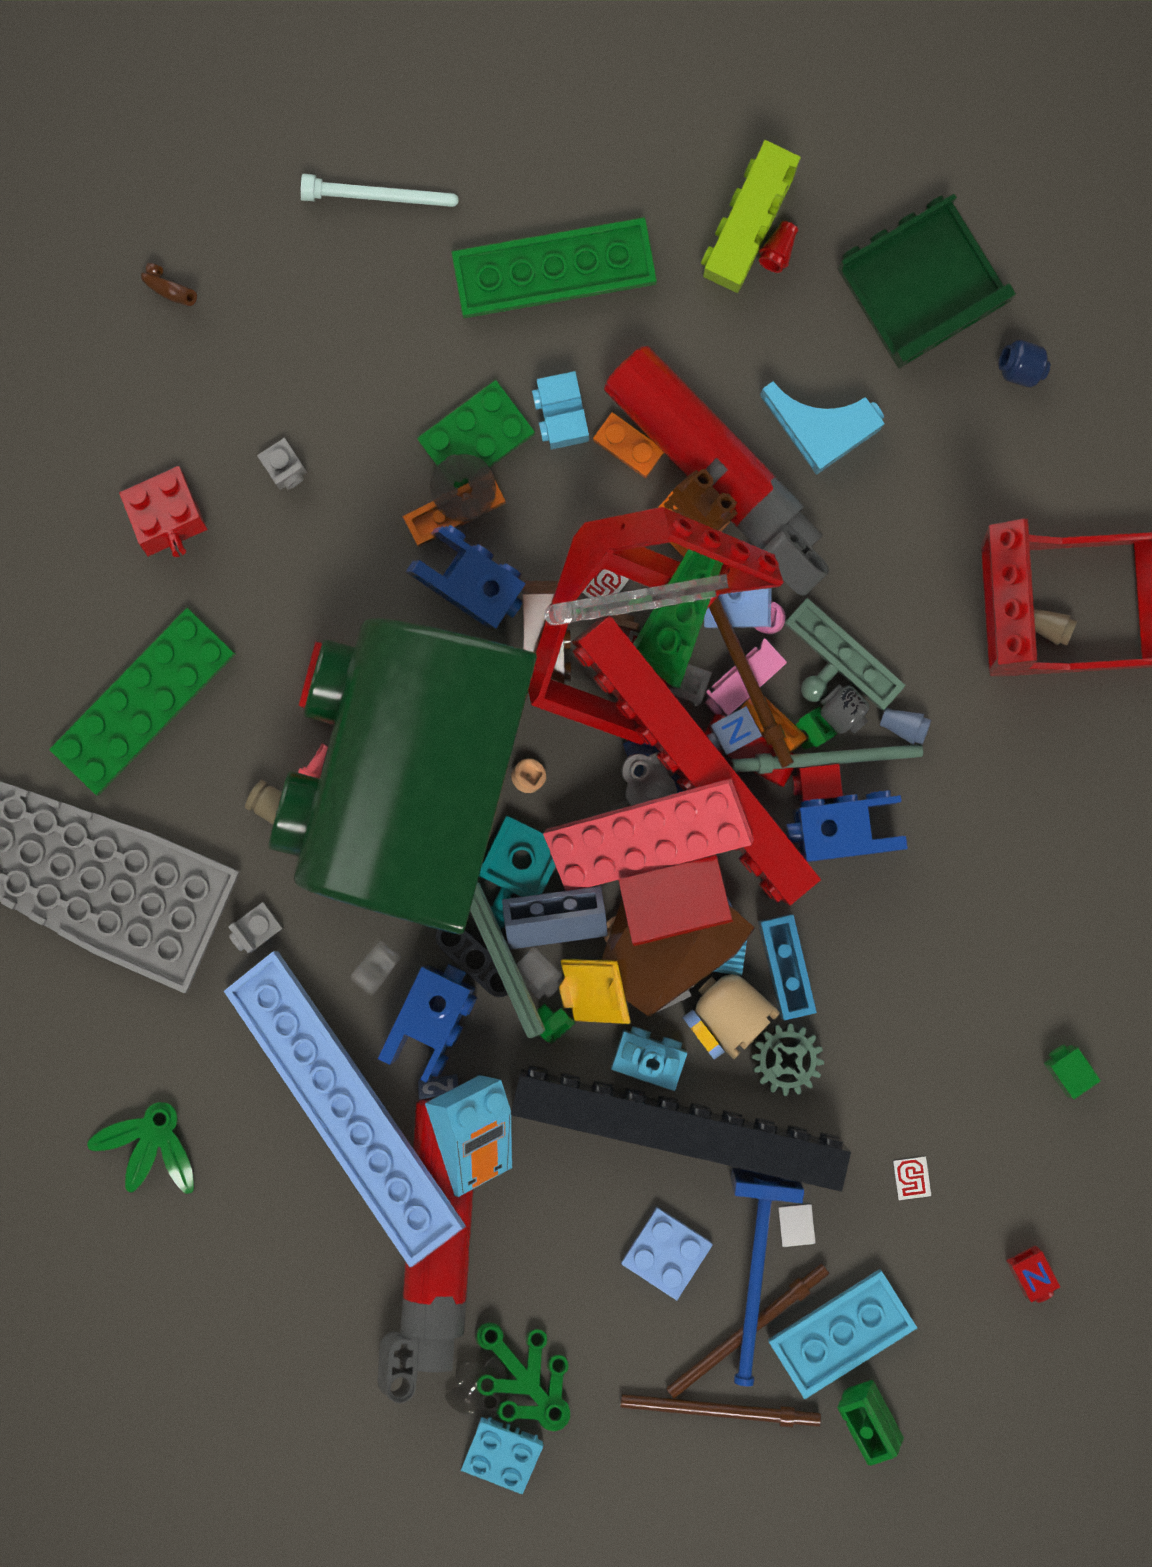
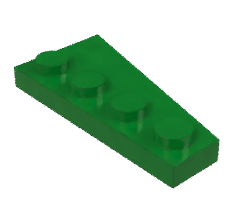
[633,549,723,688]

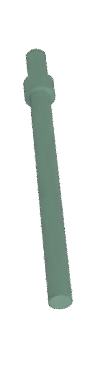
[730,744,923,774]

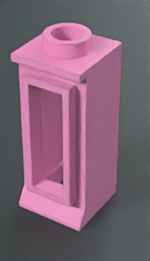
[704,638,787,717]

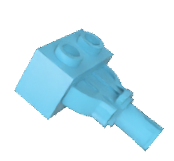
[611,1026,687,1091]

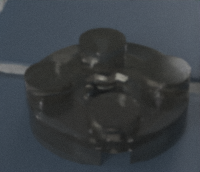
[430,454,497,522]

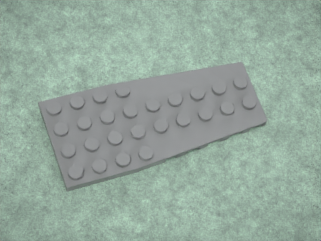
[0,781,241,994]

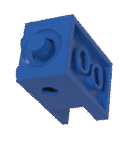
[406,525,526,628]
[786,790,908,862]
[378,964,478,1083]

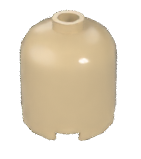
[695,974,781,1060]

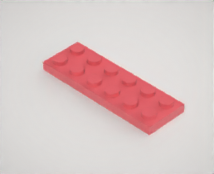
[543,778,754,891]

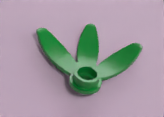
[87,1102,194,1194]

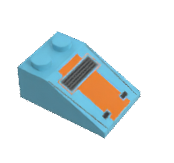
[425,1075,512,1197]

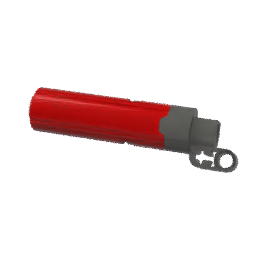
[604,346,829,596]
[377,1098,474,1404]

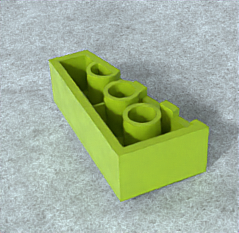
[701,140,801,293]

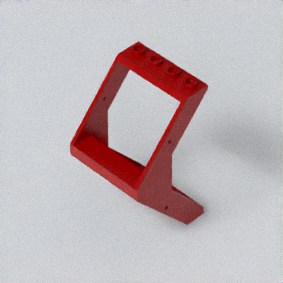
[528,507,784,745]
[981,519,1152,676]

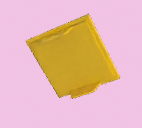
[559,959,631,1024]

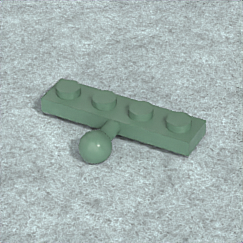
[785,598,906,711]

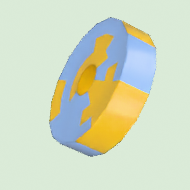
[682,1009,725,1060]

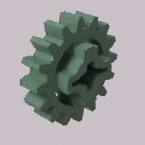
[751,1023,824,1096]

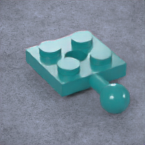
[479,816,556,930]

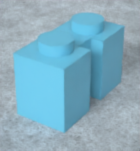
[532,371,589,450]

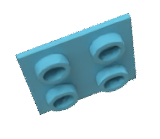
[461,1416,544,1495]

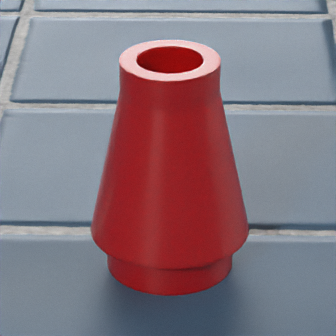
[759,221,798,273]

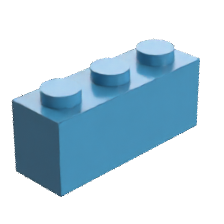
[758,914,817,1021]

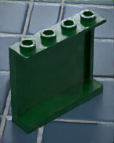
[838,194,1016,369]

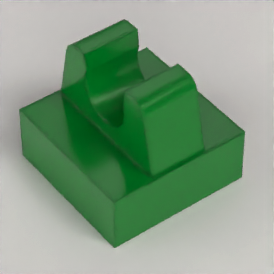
[795,706,837,749]
[537,1003,576,1045]

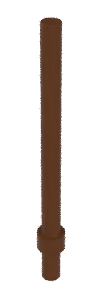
[709,597,794,768]
[666,1263,830,1398]
[620,1394,821,1428]

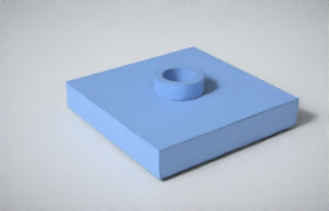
[704,588,772,628]

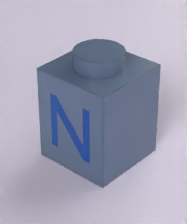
[707,706,762,756]

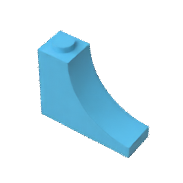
[760,381,885,475]

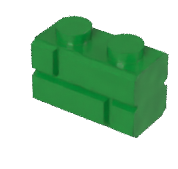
[837,1380,904,1466]

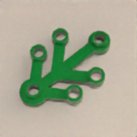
[475,1322,570,1431]

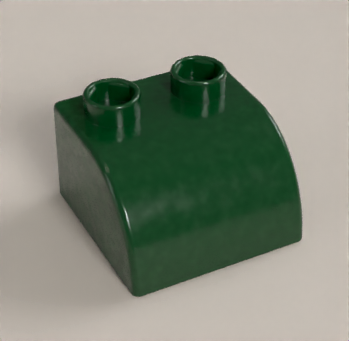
[268,618,537,935]

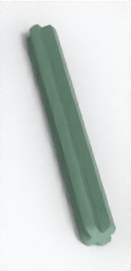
[470,882,545,1038]

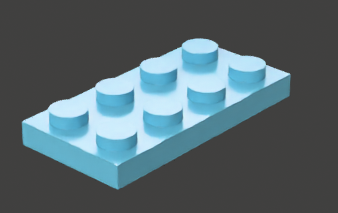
[768,1269,917,1399]

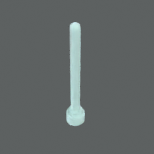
[301,174,459,207]

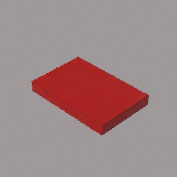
[618,855,733,946]

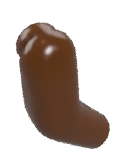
[141,263,197,306]

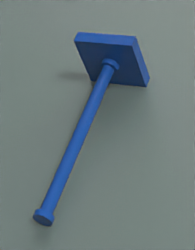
[731,1167,804,1386]

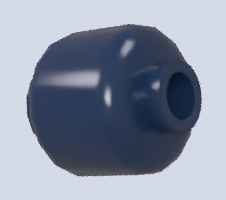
[998,340,1051,387]

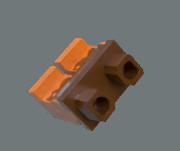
[658,469,738,557]

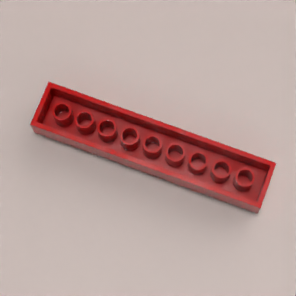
[571,616,821,906]

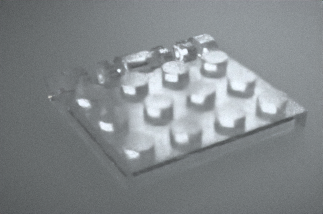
[544,574,729,625]

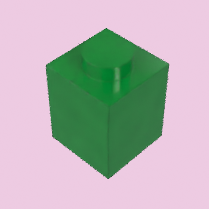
[1044,1044,1101,1100]

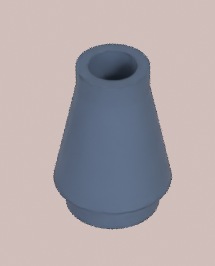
[880,707,931,745]

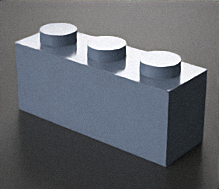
[502,886,608,950]

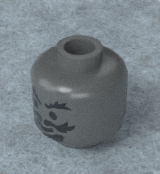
[820,684,870,734]

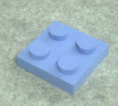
[621,1206,713,1300]

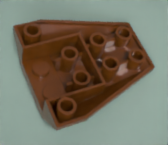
[601,866,755,1017]

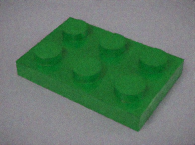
[417,380,535,490]

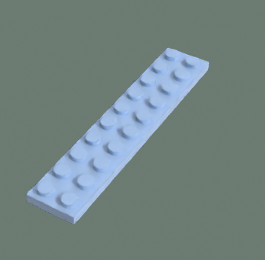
[224,951,466,1267]

